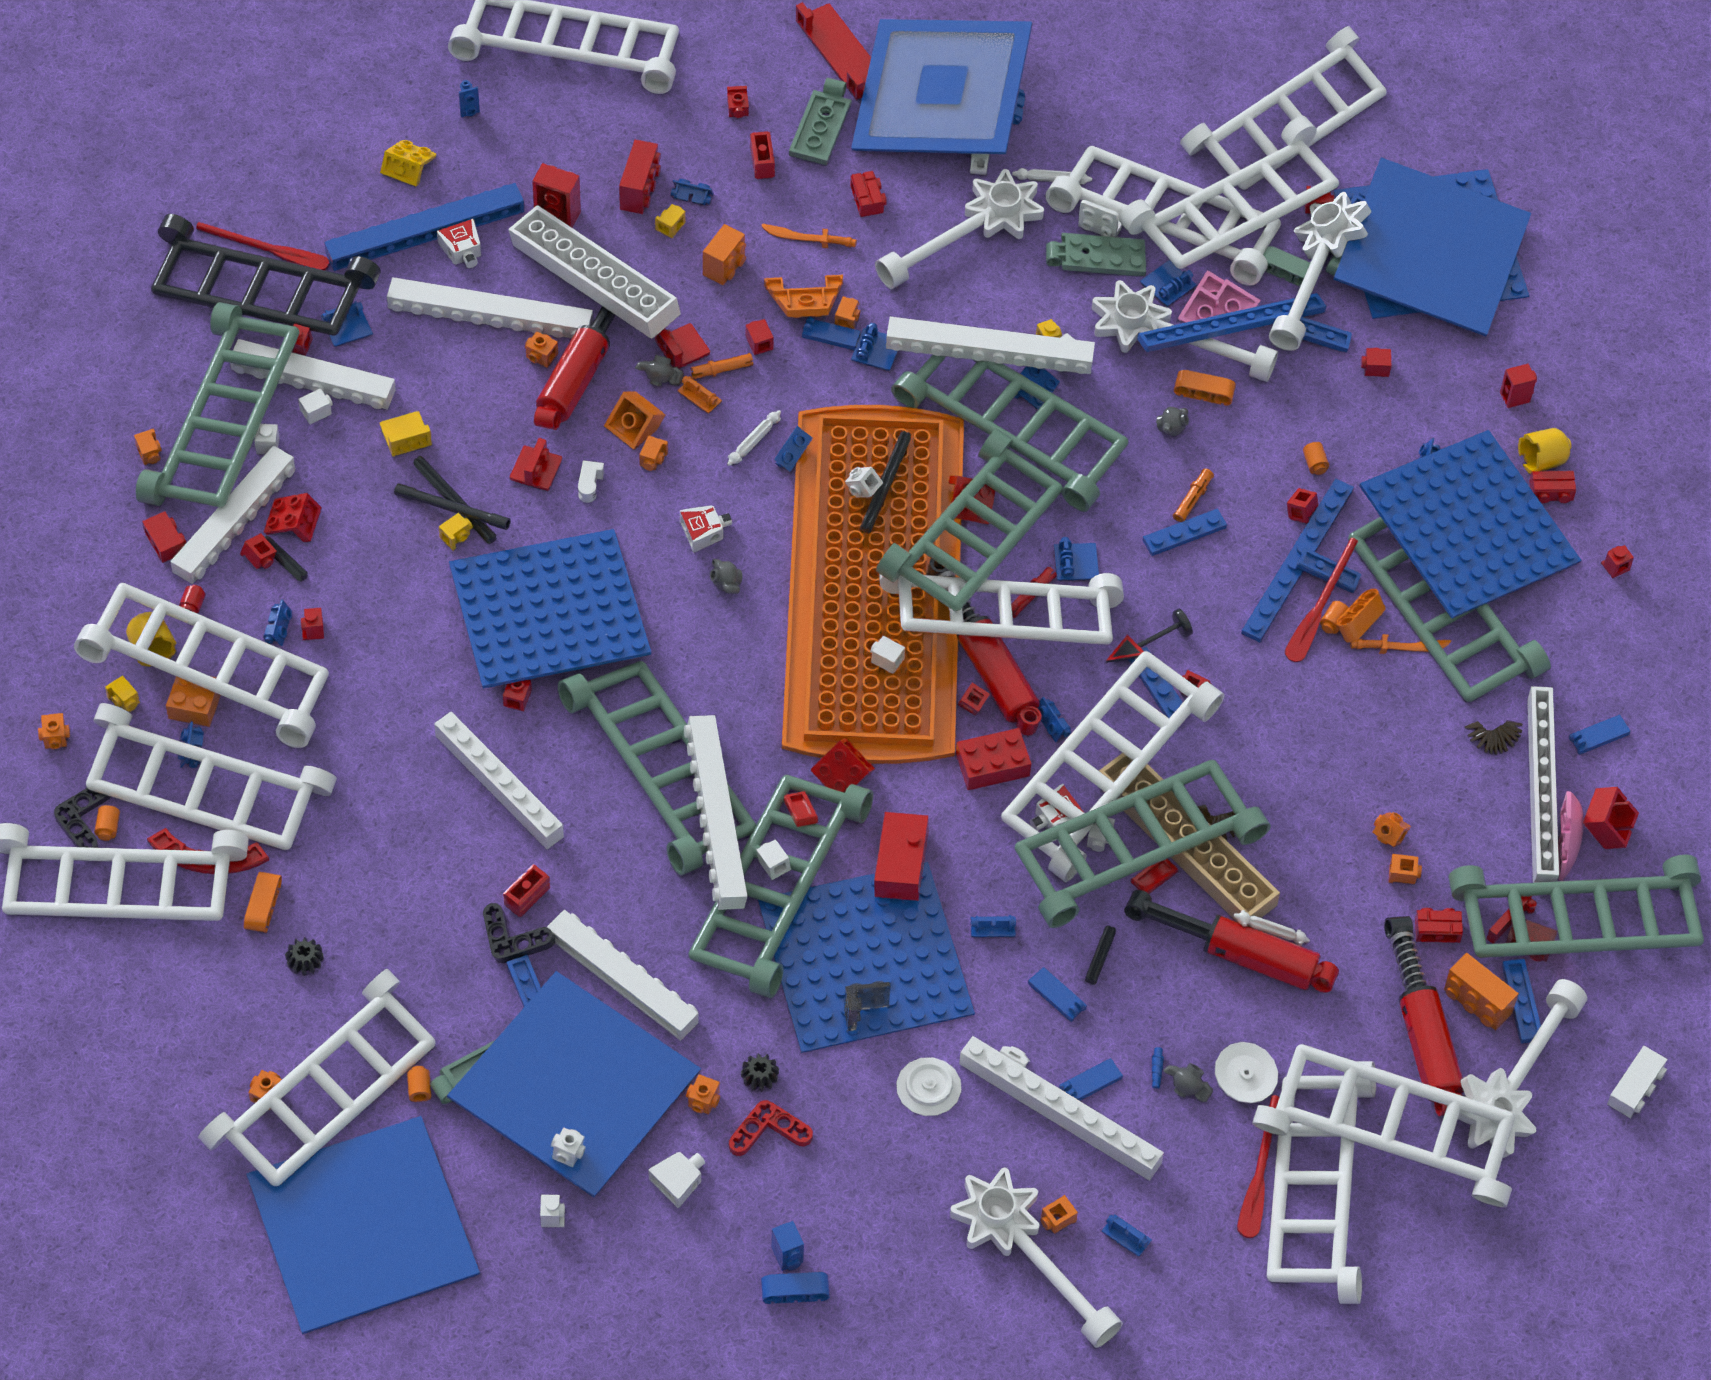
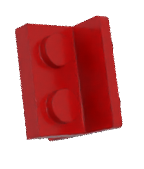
[510,438,562,491]

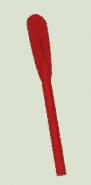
[196,222,329,270]
[1285,538,1358,662]
[1237,1095,1280,1238]

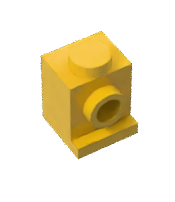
[655,204,686,238]
[1036,319,1062,338]
[439,513,473,550]
[105,675,140,712]

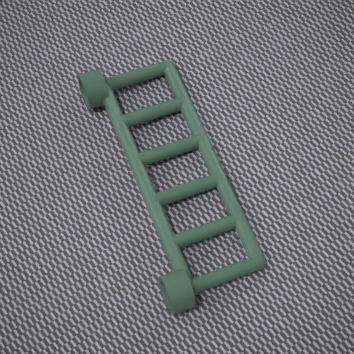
[136,302,300,507]
[891,354,1128,512]
[876,428,1063,611]
[1348,517,1551,702]
[558,661,756,875]
[1015,760,1271,928]
[688,775,873,998]
[1448,855,1704,958]

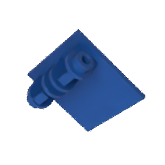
[1140,260,1197,307]
[320,301,373,347]
[851,323,898,371]
[1014,366,1060,410]
[1054,537,1099,581]

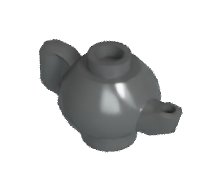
[635,355,684,386]
[1156,406,1189,437]
[710,559,743,594]
[1164,1063,1213,1102]

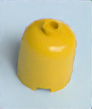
[1518,428,1571,474]
[126,612,177,667]

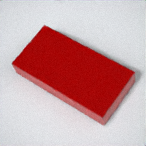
[784,791,818,827]
[1131,859,1178,894]

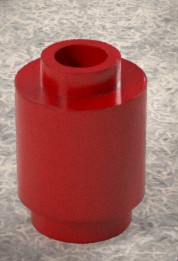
[179,585,206,614]

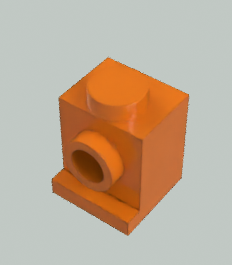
[834,296,861,329]
[134,428,162,465]
[639,435,668,471]
[1388,854,1422,884]
[1040,1195,1078,1234]

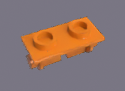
[677,376,722,414]

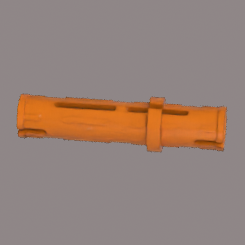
[691,353,753,380]
[1172,468,1214,522]

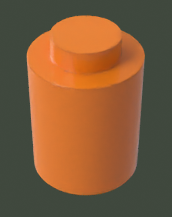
[1303,442,1330,475]
[1320,601,1349,634]
[94,805,120,841]
[407,1066,432,1102]

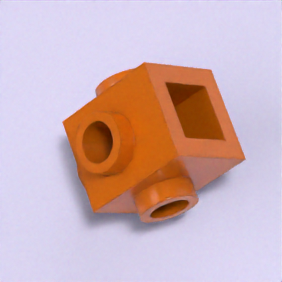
[525,331,558,368]
[38,713,70,749]
[1372,812,1411,847]
[248,1070,282,1110]
[686,1074,720,1114]

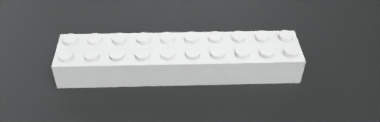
[508,205,681,339]

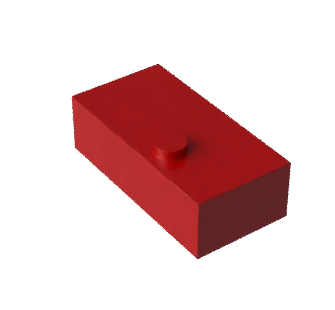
[874,812,929,901]

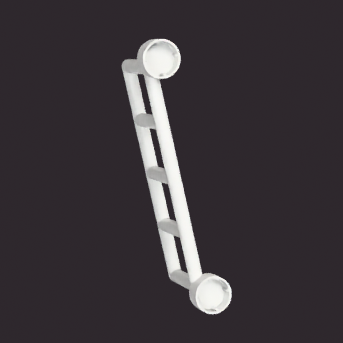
[1180,26,1387,190]
[1119,116,1339,269]
[879,567,1124,645]
[86,703,337,850]
[0,823,249,921]
[198,969,436,1186]
[1252,1044,1515,1207]
[1267,1061,1376,1304]

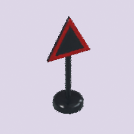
[1106,608,1193,663]

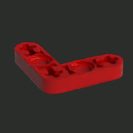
[729,1100,813,1156]

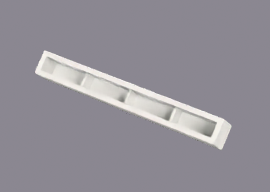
[230,339,396,410]
[170,445,295,584]
[434,712,564,849]
[547,910,698,1041]

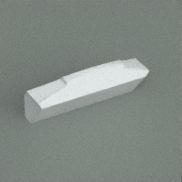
[1000,1046,1030,1067]

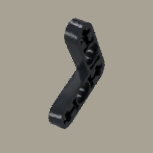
[54,788,111,848]
[483,903,555,963]

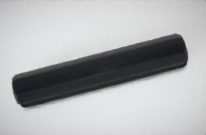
[265,536,308,582]
[1085,925,1116,985]

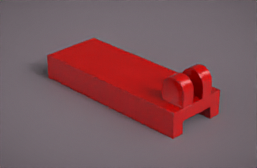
[1487,896,1537,944]

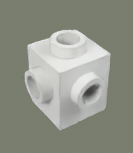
[845,467,883,498]
[551,1128,586,1167]

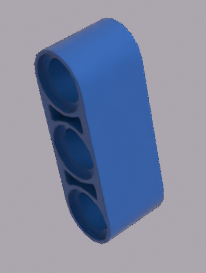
[761,1272,830,1304]

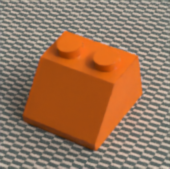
[604,391,666,449]

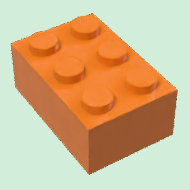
[1444,952,1519,1031]

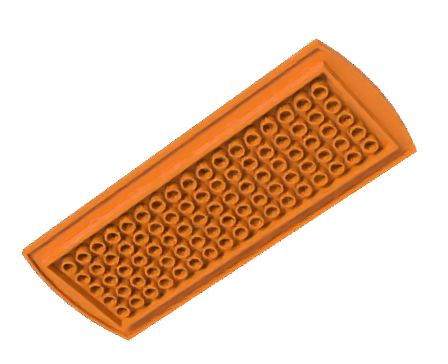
[782,405,964,764]

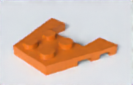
[764,275,843,318]

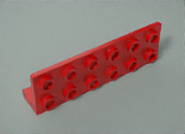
[796,2,871,100]

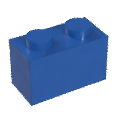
[771,1221,804,1271]

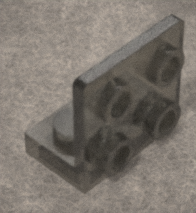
[844,981,891,1031]

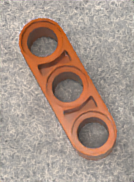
[1174,370,1236,406]
[1337,589,1386,642]
[243,871,282,933]

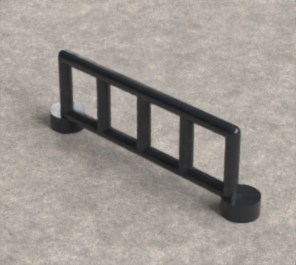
[151,214,381,336]

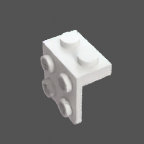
[1078,200,1123,237]

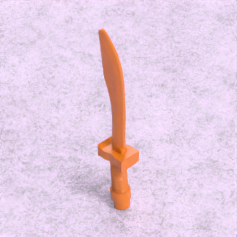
[761,224,857,248]
[1350,634,1452,654]

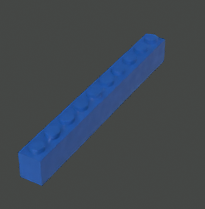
[324,183,525,271]

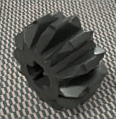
[285,937,324,976]
[741,1052,779,1092]

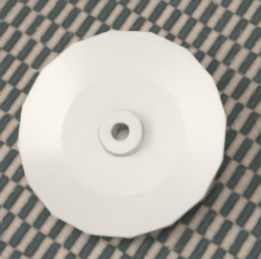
[1215,1042,1278,1104]
[897,1058,961,1116]

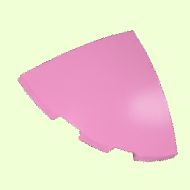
[1177,270,1261,323]
[1558,791,1584,881]

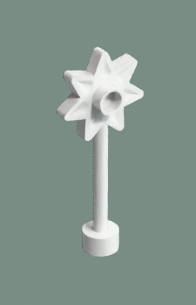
[875,169,1044,289]
[1269,192,1371,351]
[1092,280,1278,382]
[1458,979,1587,1158]
[950,1168,1123,1348]

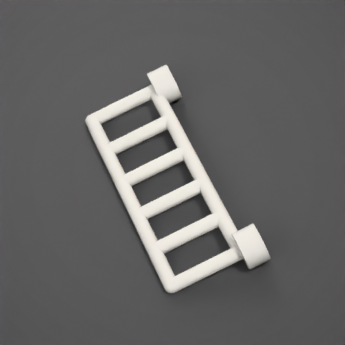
[448,0,679,94]
[1046,146,1281,286]
[74,583,329,748]
[1001,651,1225,882]

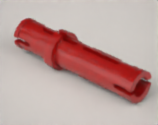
[1011,567,1057,618]

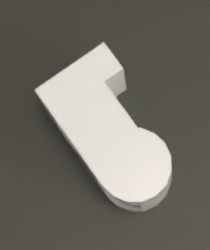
[970,154,990,175]
[578,460,604,503]

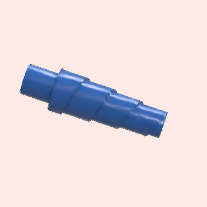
[1151,1047,1164,1089]

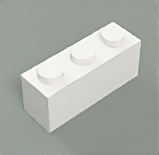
[1607,1046,1667,1118]

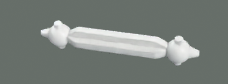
[1012,168,1092,185]
[727,410,781,466]
[1234,910,1310,946]

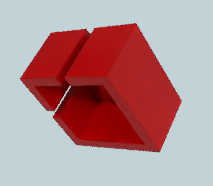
[1583,787,1639,849]

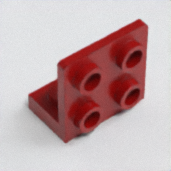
[655,323,710,369]
[948,476,995,524]
[264,493,322,542]
[811,738,875,793]

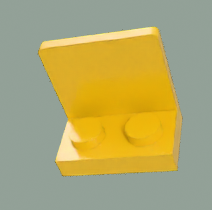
[380,140,436,186]
[380,411,432,457]

